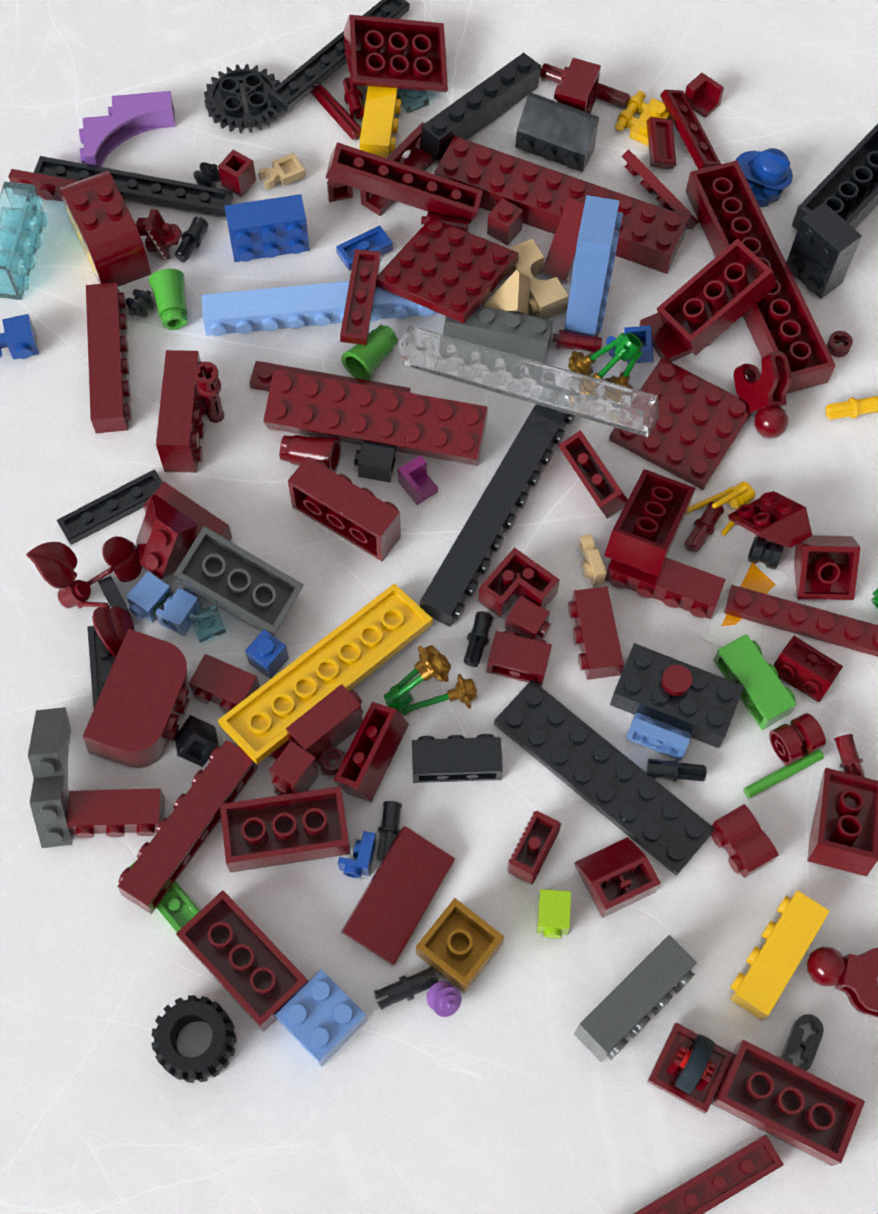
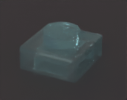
[397,89,429,114]
[189,605,226,643]

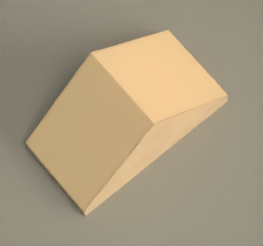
[483,270,530,315]

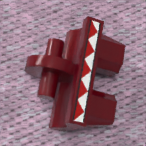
[136,209,182,259]

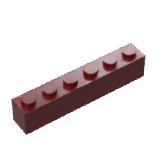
[325,142,483,224]
[86,282,132,433]
[117,740,258,915]

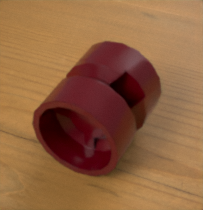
[769,713,826,765]

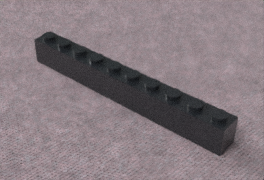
[420,385,577,627]

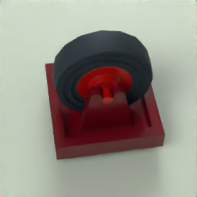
[647,1022,733,1114]

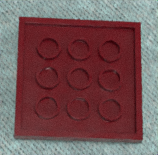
[376,217,519,324]
[609,358,752,490]

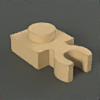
[258,153,306,189]
[579,534,606,587]

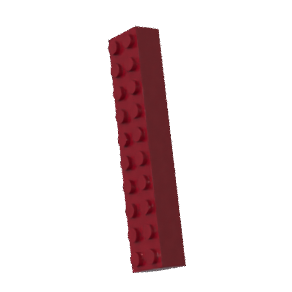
[434,136,689,274]
[685,160,836,394]

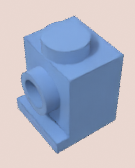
[155,588,202,636]

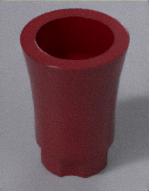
[279,435,341,473]

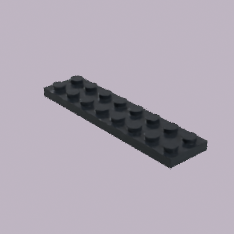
[494,680,715,876]

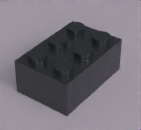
[786,203,862,299]

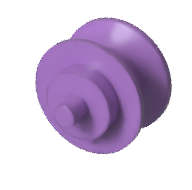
[426,981,462,1017]

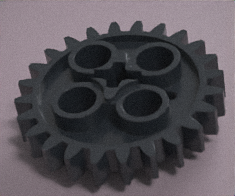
[204,64,282,133]

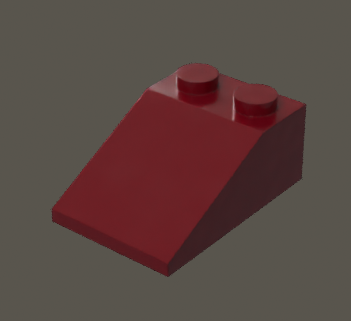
[807,767,878,877]

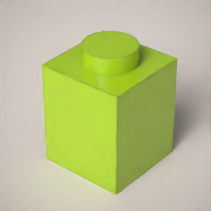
[536,889,571,939]

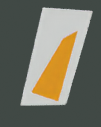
[704,555,789,648]

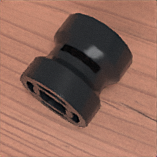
[748,535,784,570]

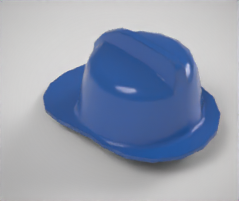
[736,148,793,190]

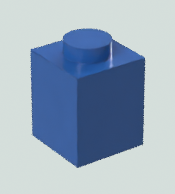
[245,630,289,679]

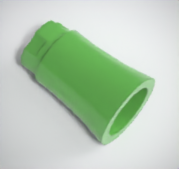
[148,269,188,330]
[341,324,398,380]

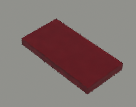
[341,826,455,965]

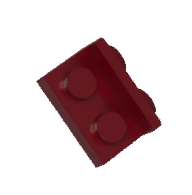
[773,635,843,702]

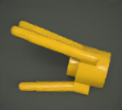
[687,481,755,535]

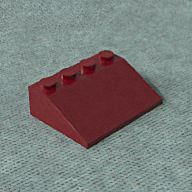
[344,14,448,92]

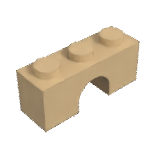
[507,239,569,319]

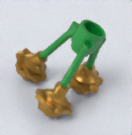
[568,332,643,400]
[383,645,478,716]

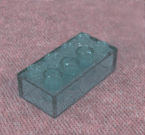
[0,181,48,300]

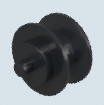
[193,162,220,188]
[126,289,155,317]

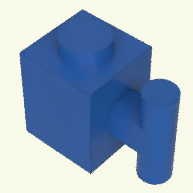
[0,314,39,360]
[606,325,654,364]

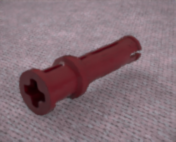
[193,362,225,423]

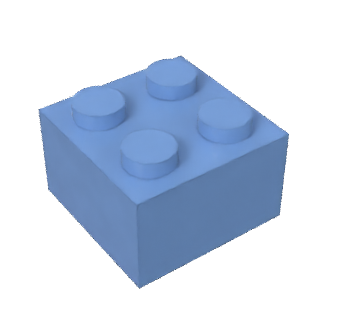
[275,969,367,1067]

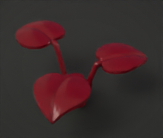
[26,536,142,658]

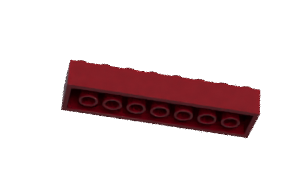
[263,369,488,466]

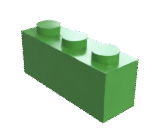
[713,634,797,730]

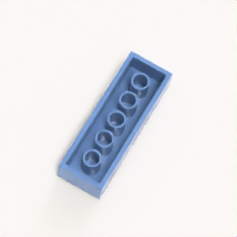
[564,195,623,336]

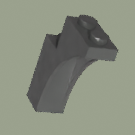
[28,707,73,848]

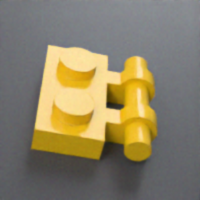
[615,91,671,146]

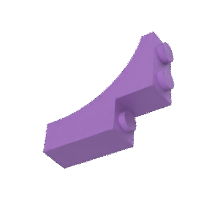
[79,91,175,167]

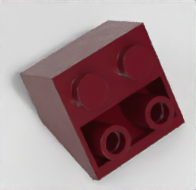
[728,491,813,548]
[574,837,661,918]

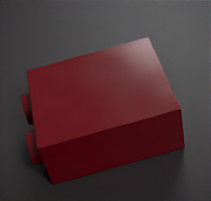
[286,684,363,763]

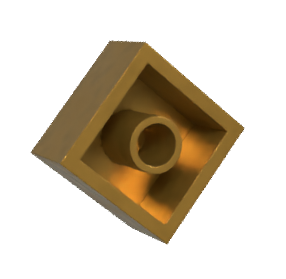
[416,898,504,993]

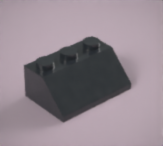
[515,92,599,172]

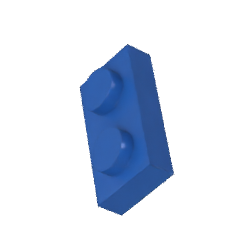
[336,225,393,270]

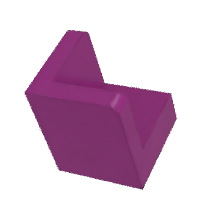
[398,455,438,505]

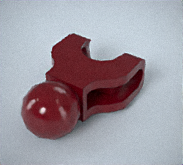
[733,350,792,439]
[807,946,878,1017]

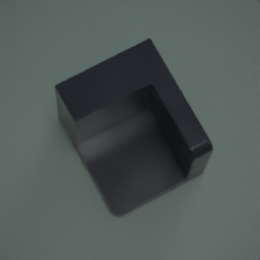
[175,715,219,767]

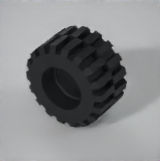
[151,995,237,1083]

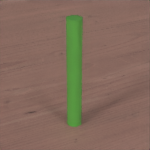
[743,749,824,799]

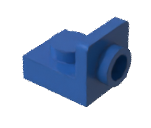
[338,831,377,878]

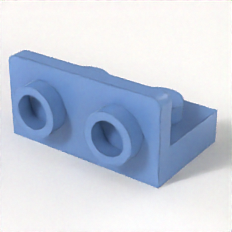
[626,713,691,761]

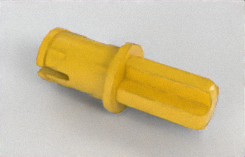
[825,395,878,420]

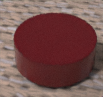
[661,665,692,696]

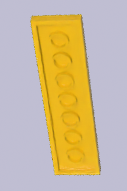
[218,583,433,764]

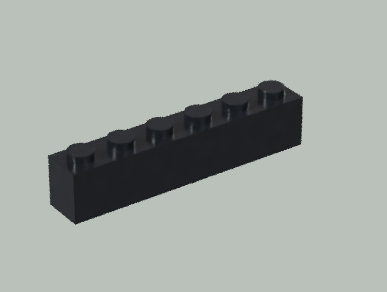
[420,52,541,161]

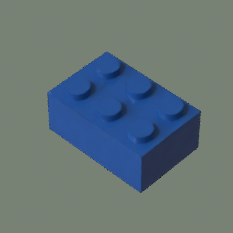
[225,194,310,262]

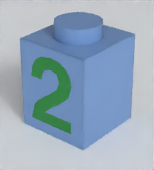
[126,571,173,623]

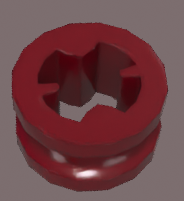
[827,331,853,358]

